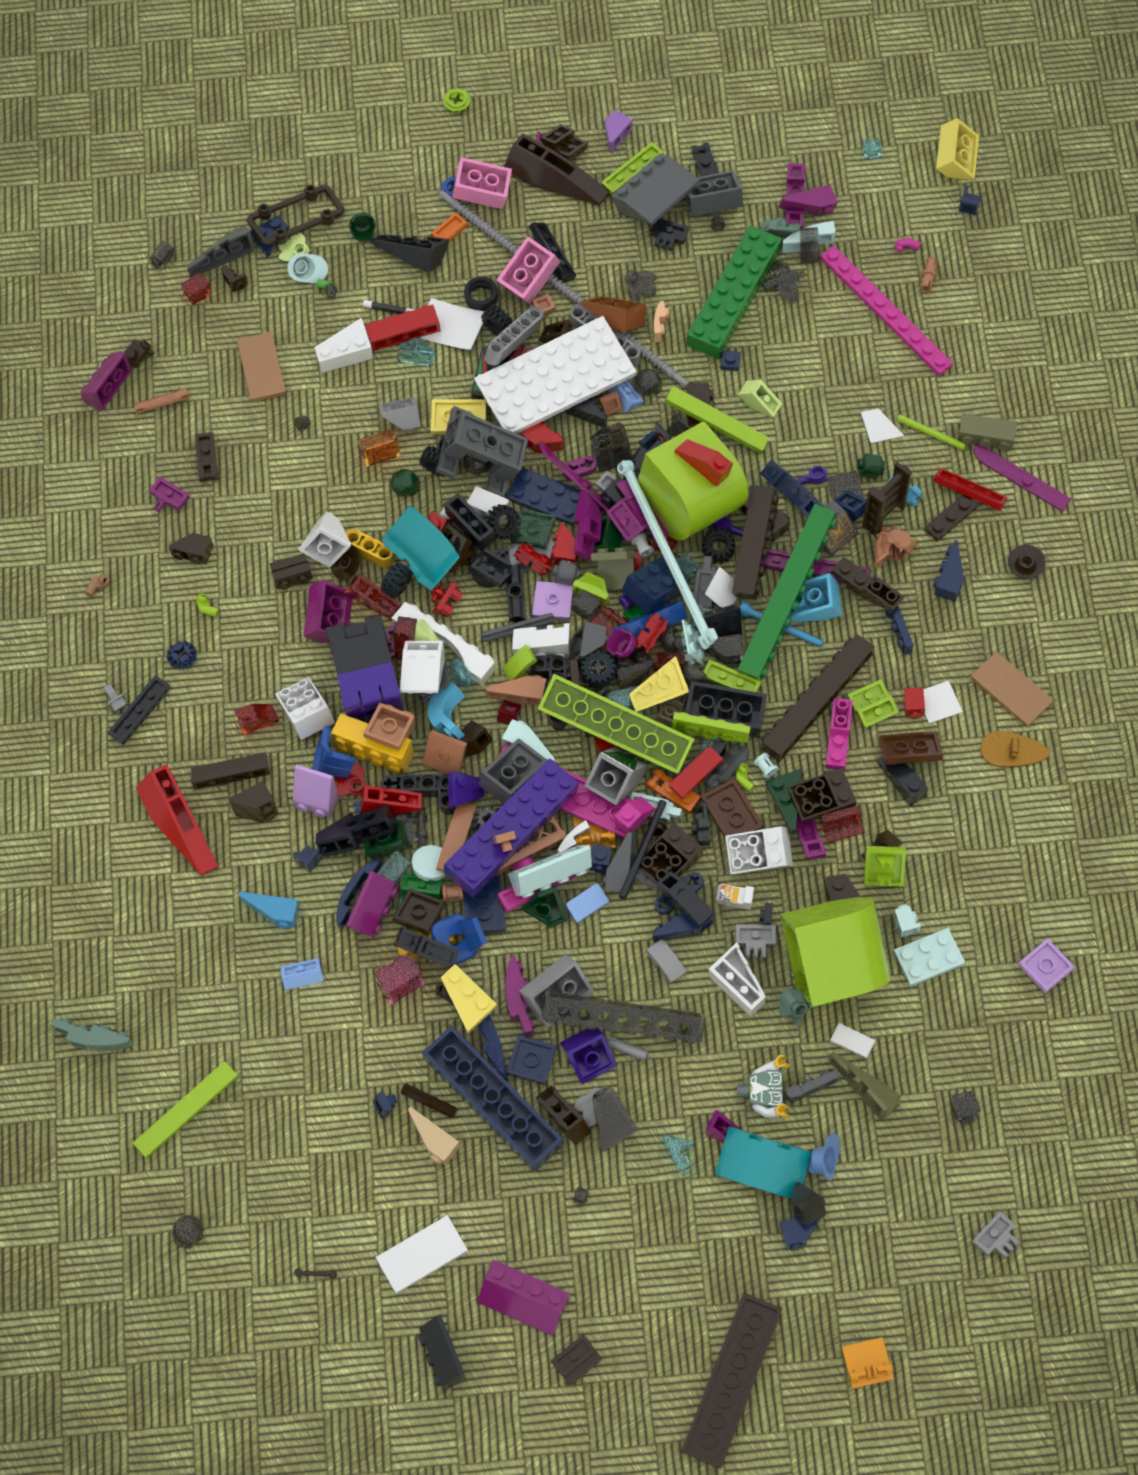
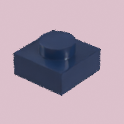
[720,350,740,371]

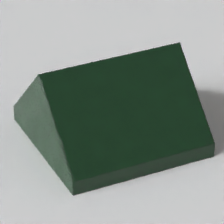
[365,819,410,859]

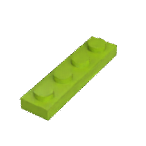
[601,142,664,195]

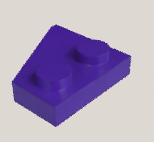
[448,771,484,809]

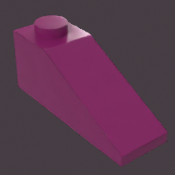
[778,184,838,215]

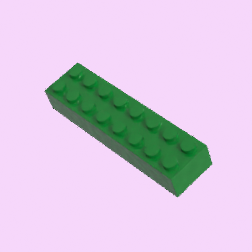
[687,225,782,359]

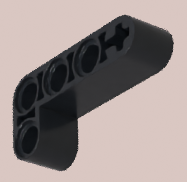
[530,655,567,730]
[380,774,456,815]

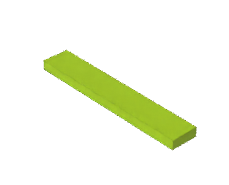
[665,386,769,454]
[133,1061,239,1159]

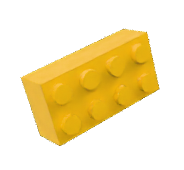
[331,713,414,774]

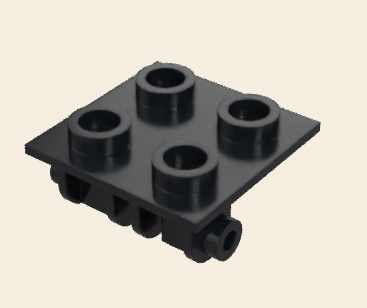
[702,604,742,642]

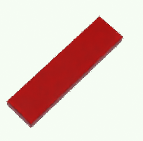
[933,468,1008,511]

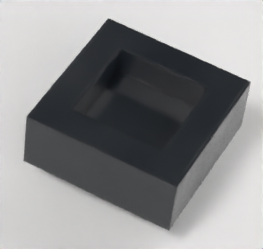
[759,903,773,925]

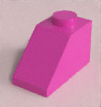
[614,796,656,834]

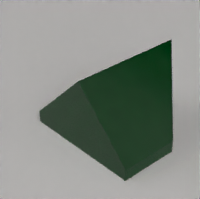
[520,886,567,928]

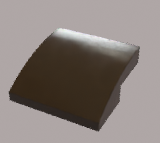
[540,124,588,161]

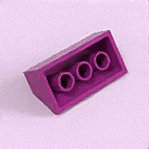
[477,1260,570,1336]

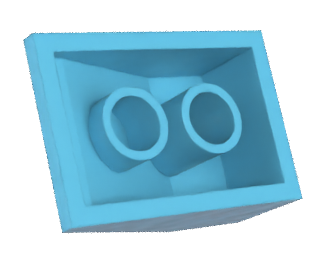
[790,573,842,622]

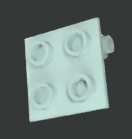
[681,619,705,667]

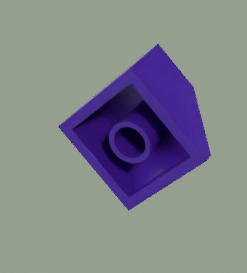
[560,1024,617,1084]

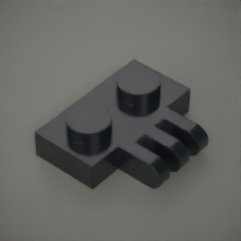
[650,219,689,251]

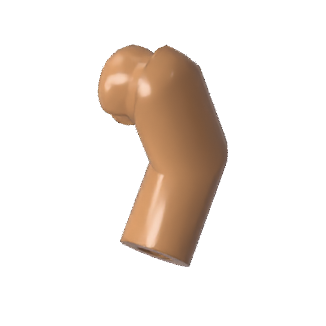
[84,575,110,597]

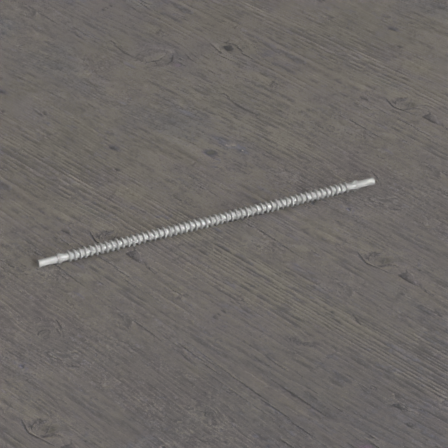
[439,190,689,389]

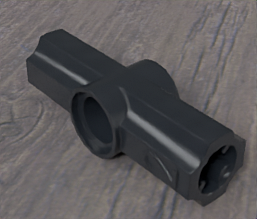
[507,565,525,623]

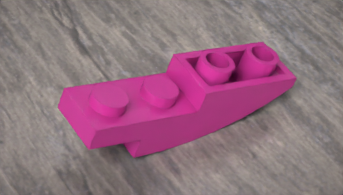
[826,698,853,771]

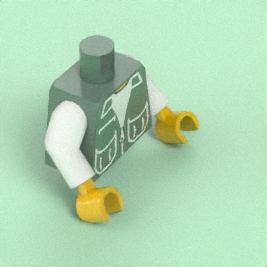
[737,1055,790,1119]

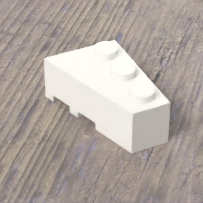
[315,318,373,373]
[512,623,571,660]
[708,943,766,1017]

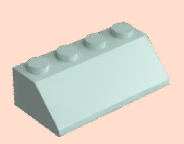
[507,845,592,898]

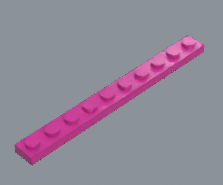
[820,246,953,376]

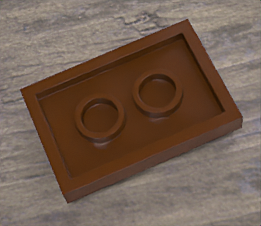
[879,731,943,765]
[700,778,764,839]

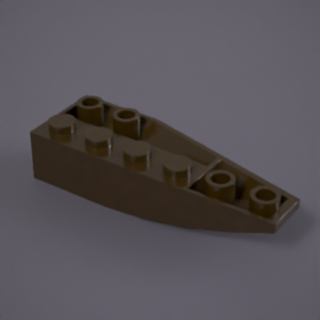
[504,133,609,206]

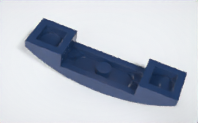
[760,459,825,517]
[336,857,383,930]

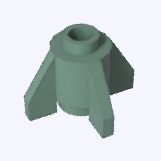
[779,989,817,1027]

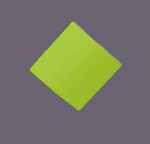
[846,679,899,728]

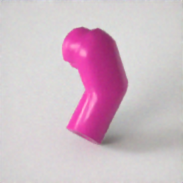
[894,238,921,251]

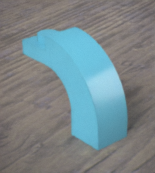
[428,682,465,740]

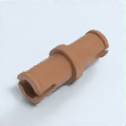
[920,257,938,293]

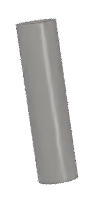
[608,1037,648,1061]

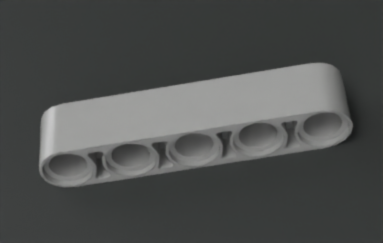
[570,305,640,368]
[484,307,543,365]

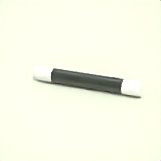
[363,300,414,314]

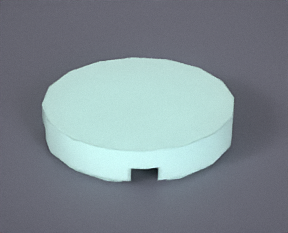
[412,845,446,881]

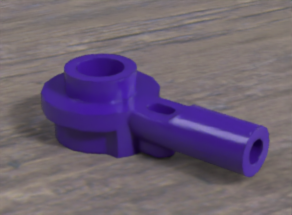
[796,466,827,485]
[711,516,744,537]

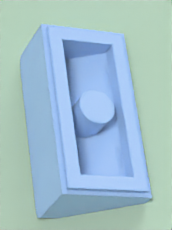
[607,380,644,413]
[565,883,609,923]
[280,958,323,990]

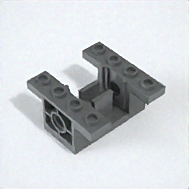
[436,406,528,497]

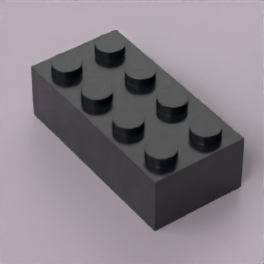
[685,681,767,738]

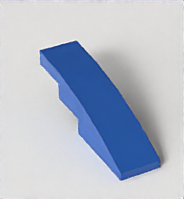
[612,600,688,639]

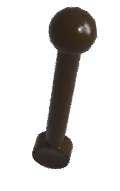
[294,1268,337,1279]

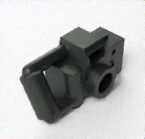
[691,801,711,846]

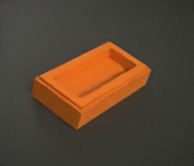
[431,212,468,242]

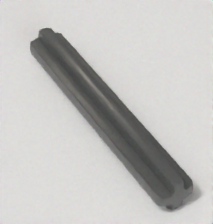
[482,613,555,642]

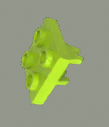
[864,846,906,887]

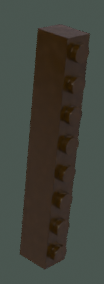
[761,633,875,763]

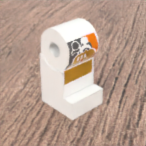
[715,884,754,910]

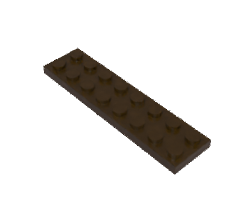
[681,1292,783,1469]

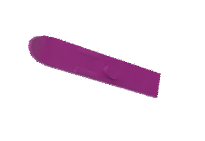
[539,441,611,511]
[973,446,1072,511]

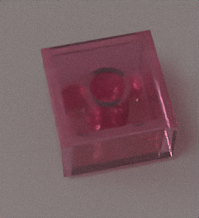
[374,953,424,1006]

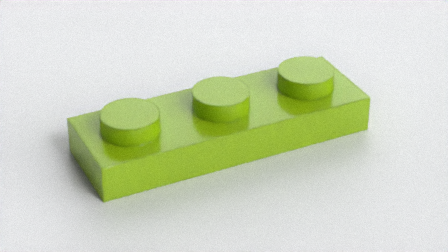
[701,659,762,692]

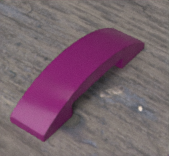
[785,163,805,228]
[796,813,826,860]

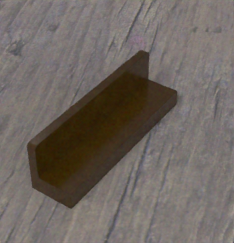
[191,753,270,790]

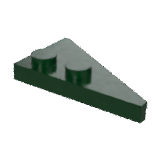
[766,769,802,835]

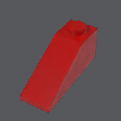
[674,439,733,487]
[360,785,422,815]

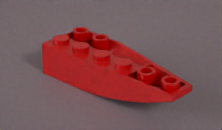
[136,764,219,876]

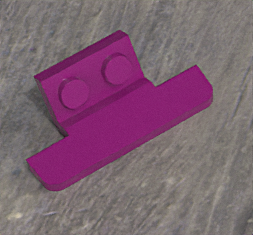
[606,479,669,542]

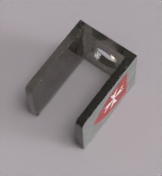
[655,410,689,443]

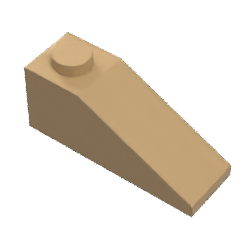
[408,1107,460,1166]

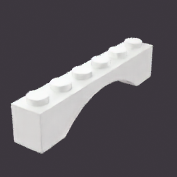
[392,602,496,686]

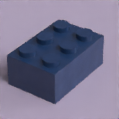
[621,556,691,615]

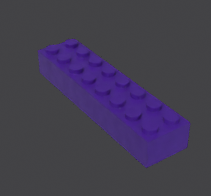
[443,758,579,898]

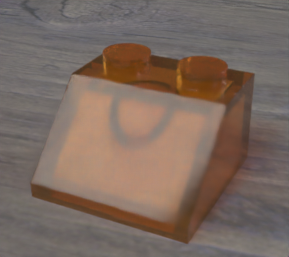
[358,429,401,467]

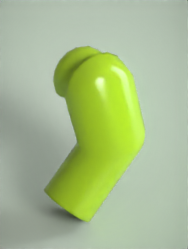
[196,593,219,617]
[735,763,755,792]

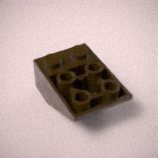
[788,768,857,822]
[639,823,703,885]

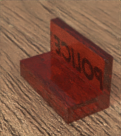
[820,805,865,843]

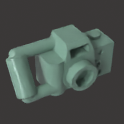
[761,217,800,236]

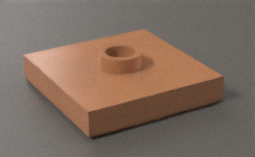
[423,730,467,774]

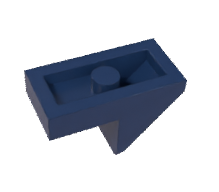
[835,490,867,522]

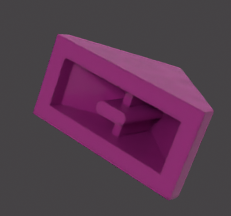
[706,1110,742,1144]

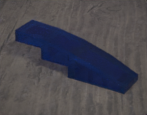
[478,1014,508,1081]

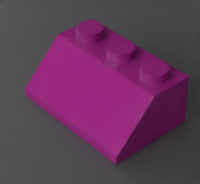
[80,351,132,412]
[303,579,353,643]
[346,871,399,938]

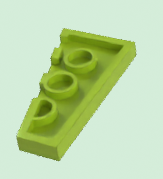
[672,712,750,743]

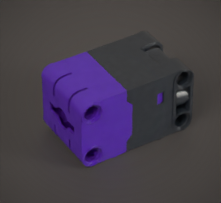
[325,614,404,723]

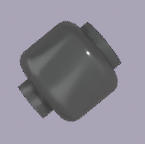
[553,560,581,586]

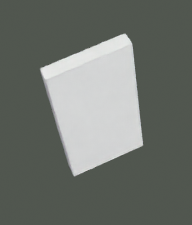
[376,1215,468,1294]

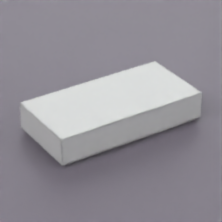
[830,1023,875,1059]

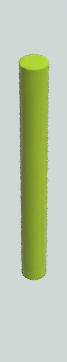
[897,415,966,451]

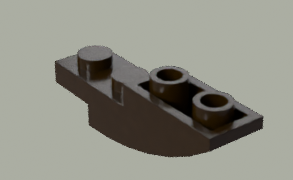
[832,557,905,611]

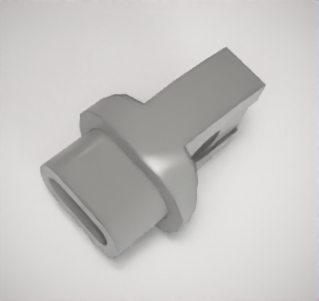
[103,684,128,712]

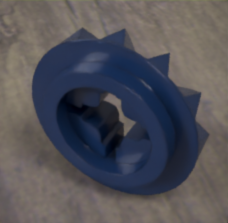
[167,640,197,669]

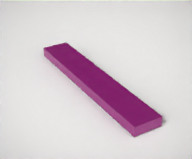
[764,549,870,584]

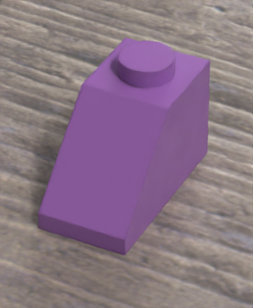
[605,110,632,153]

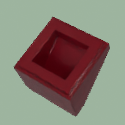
[497,700,522,725]

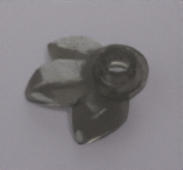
[625,270,657,301]

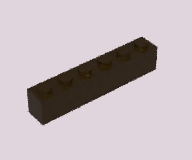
[732,485,779,600]

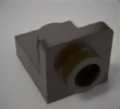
[221,265,248,293]

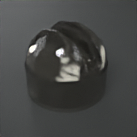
[711,215,725,231]
[295,416,311,431]
[573,1187,590,1204]

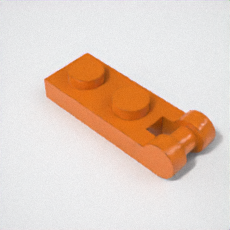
[645,769,701,814]

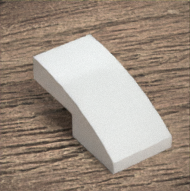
[558,820,590,853]

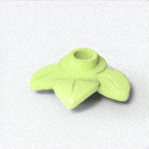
[278,233,309,262]

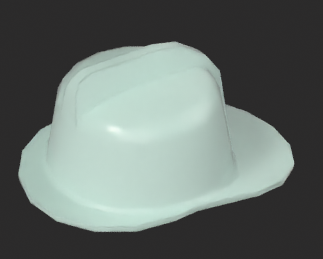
[287,253,328,283]

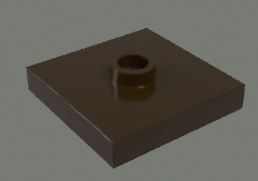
[392,888,445,935]

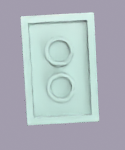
[893,928,965,987]

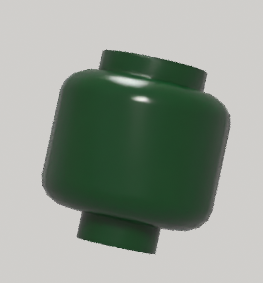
[857,453,885,479]

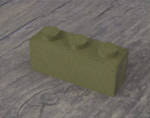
[958,413,1017,450]

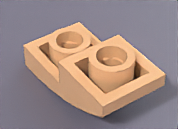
[654,301,669,342]

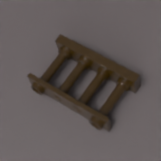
[862,462,912,538]

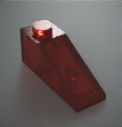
[344,574,402,621]

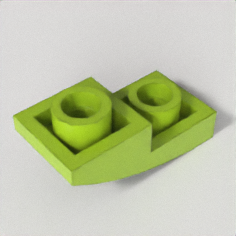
[503,645,537,681]

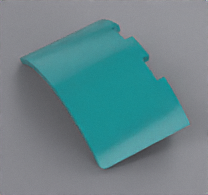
[382,506,460,591]
[715,1126,812,1200]

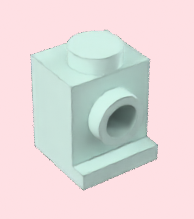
[893,904,921,938]

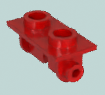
[513,542,552,575]
[636,613,668,653]

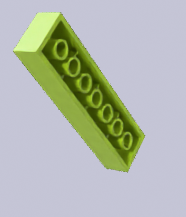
[538,674,694,774]

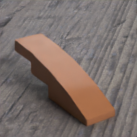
[436,803,477,872]

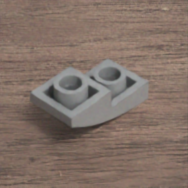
[645,939,687,983]

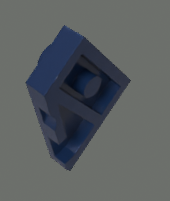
[250,215,289,257]

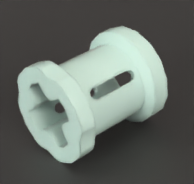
[754,753,779,778]

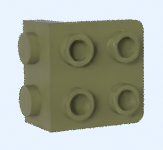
[591,547,635,589]

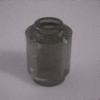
[150,242,174,269]

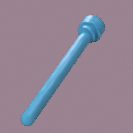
[740,601,823,647]

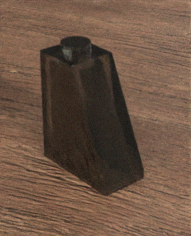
[592,1086,638,1152]

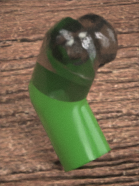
[316,279,338,299]

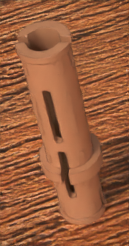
[134,388,189,414]

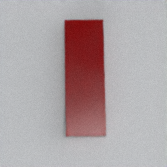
[669,746,723,799]

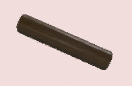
[401,1083,457,1118]

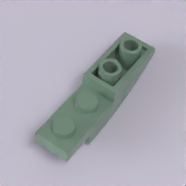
[51,1018,133,1051]

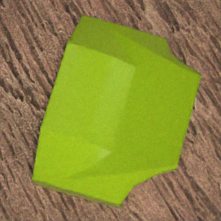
[573,572,610,608]

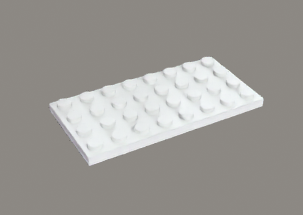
[474,316,637,434]

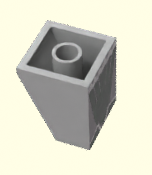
[584,746,649,805]

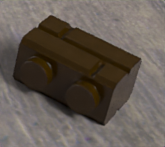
[269,554,313,589]

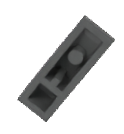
[603,832,637,892]

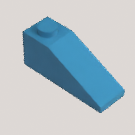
[239,892,300,929]

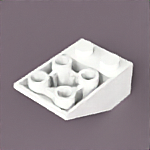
[400,641,445,694]
[275,677,335,740]
[725,826,793,875]

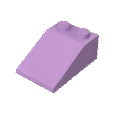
[293,764,339,818]

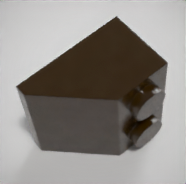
[229,781,279,823]

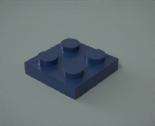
[506,1035,557,1085]

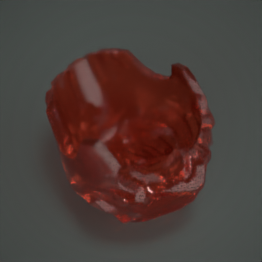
[649,651,684,672]

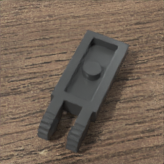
[786,1069,840,1102]

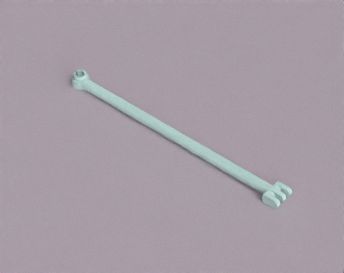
[617,460,718,650]

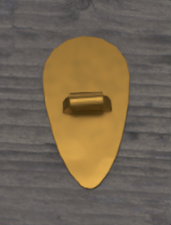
[980,731,1050,767]

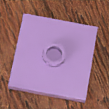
[532,581,573,621]
[1018,938,1075,994]

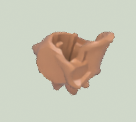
[873,525,917,568]

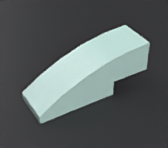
[782,221,835,253]

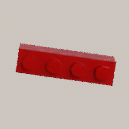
[365,305,441,351]

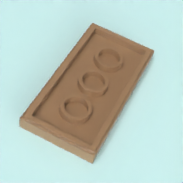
[237,331,287,403]
[970,651,1054,728]

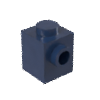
[590,844,612,873]

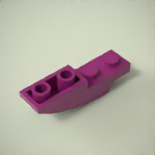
[574,490,602,561]
[506,955,536,1038]

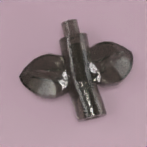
[762,261,805,302]

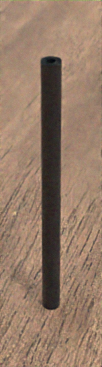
[619,800,667,900]

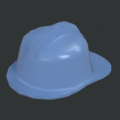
[809,1133,840,1181]

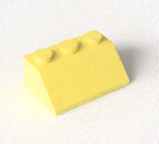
[936,118,979,180]

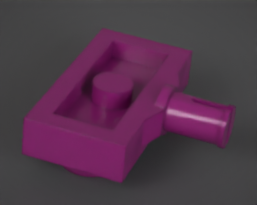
[149,477,190,512]

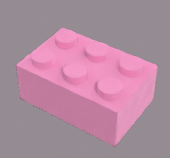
[452,157,512,209]
[497,237,561,305]

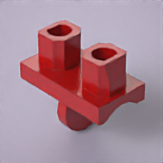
[430,581,463,617]

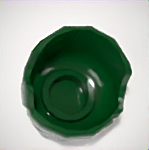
[349,212,376,241]
[390,469,420,497]

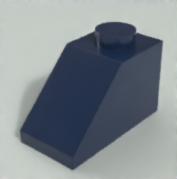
[779,1212,822,1251]

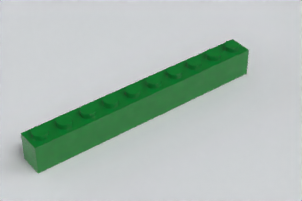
[738,504,837,681]

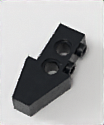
[315,804,395,857]

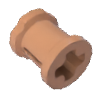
[442,884,464,902]

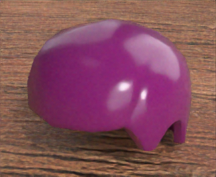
[606,628,637,658]

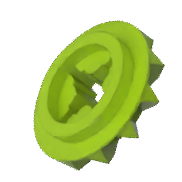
[443,88,470,113]

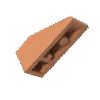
[486,675,547,706]

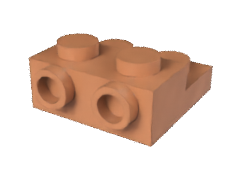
[363,703,415,750]

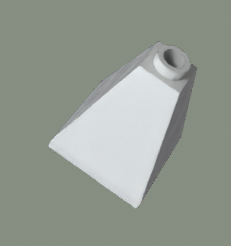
[299,511,351,568]

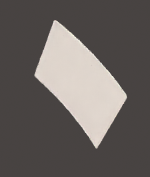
[420,298,485,350]

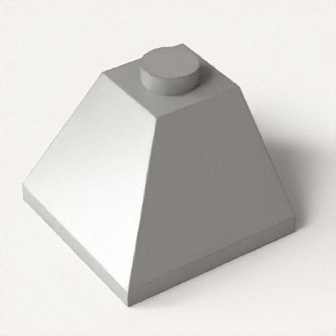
[378,397,421,431]

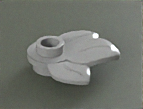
[574,1087,614,1127]

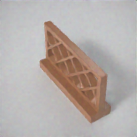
[496,816,567,876]

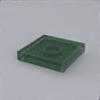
[510,508,556,550]

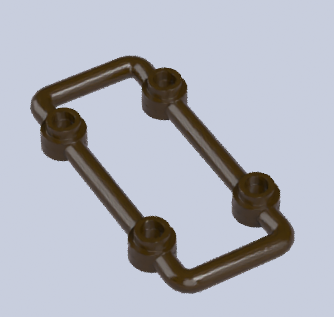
[247,185,345,246]

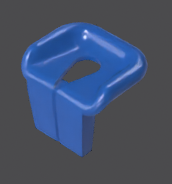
[312,726,355,778]
[431,914,487,965]

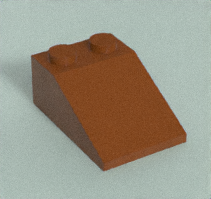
[581,296,646,333]

